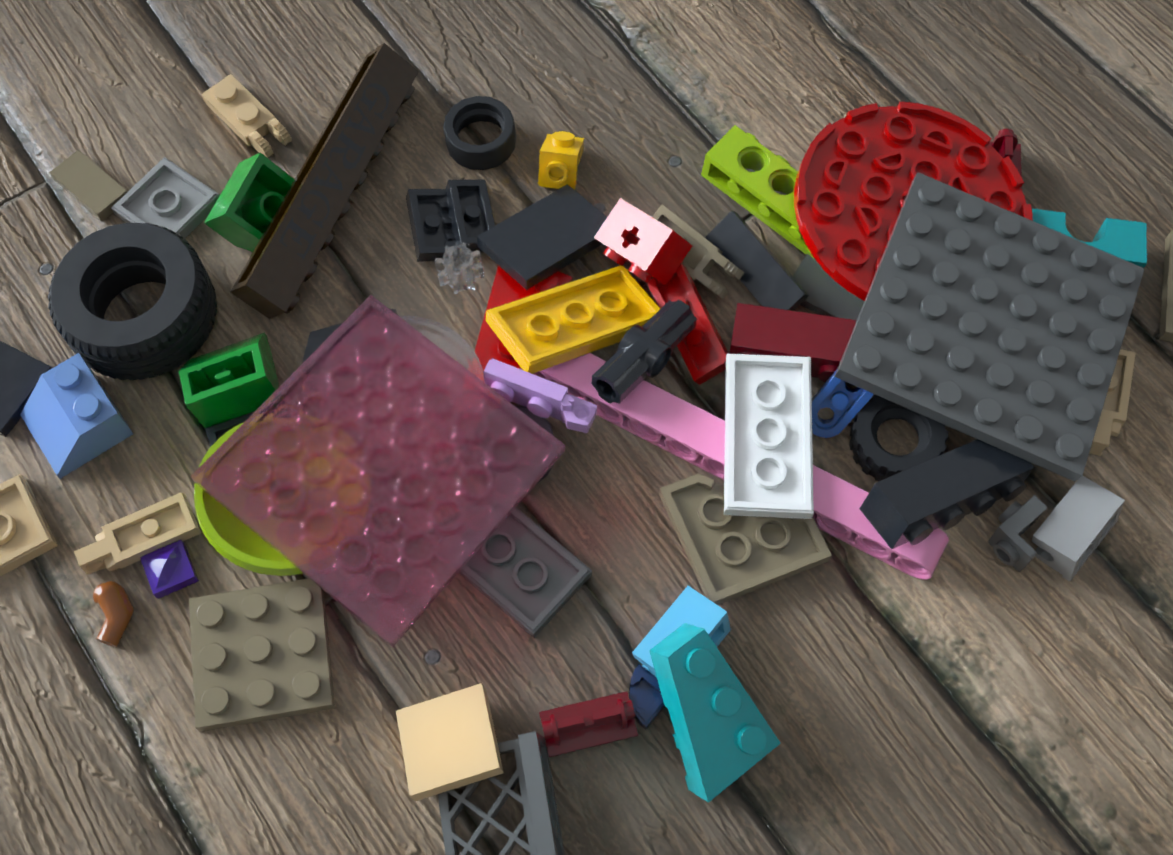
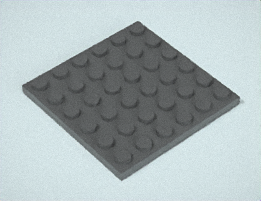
[834,172,1144,482]

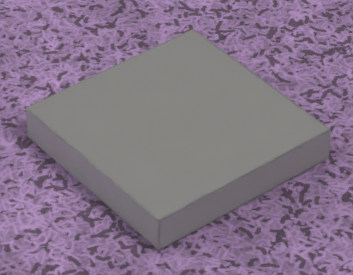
[111,157,220,239]

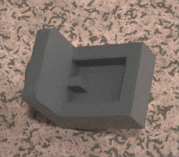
[988,495,1048,572]

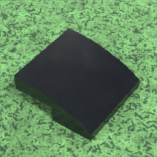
[406,179,495,262]

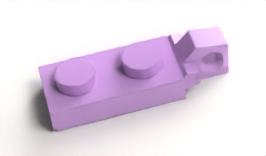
[483,358,597,433]

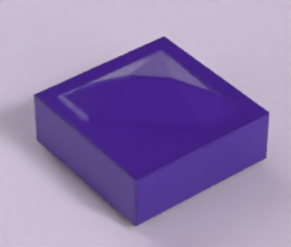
[140,540,199,599]

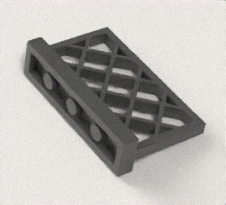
[438,731,565,855]

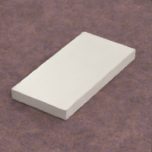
[724,354,814,519]

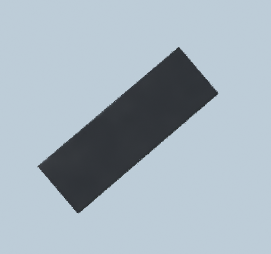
[705,210,809,311]

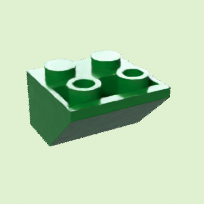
[179,332,283,428]

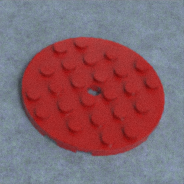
[794,102,1033,301]

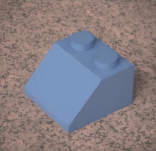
[20,353,133,479]

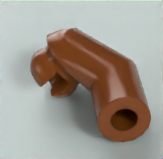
[93,581,134,648]

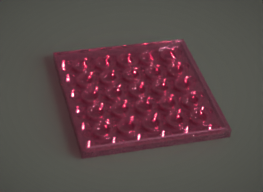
[191,295,566,648]

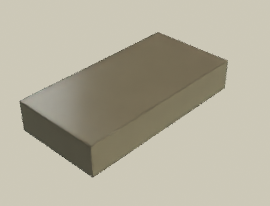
[49,149,127,222]

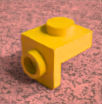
[538,131,584,189]

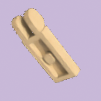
[201,74,292,158]

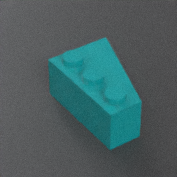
[649,623,781,803]

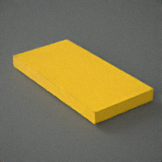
[485,266,660,374]

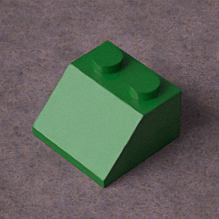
[204,152,295,252]

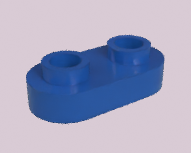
[812,370,873,438]

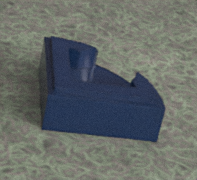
[629,664,665,730]

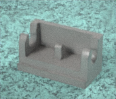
[1032,476,1125,581]

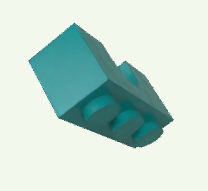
[1032,209,1147,268]

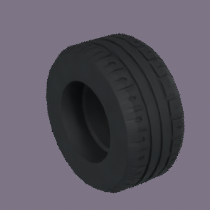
[48,223,217,380]

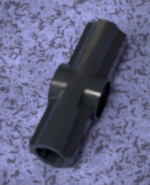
[591,300,697,404]

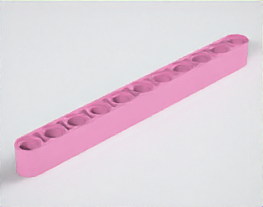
[520,353,949,580]

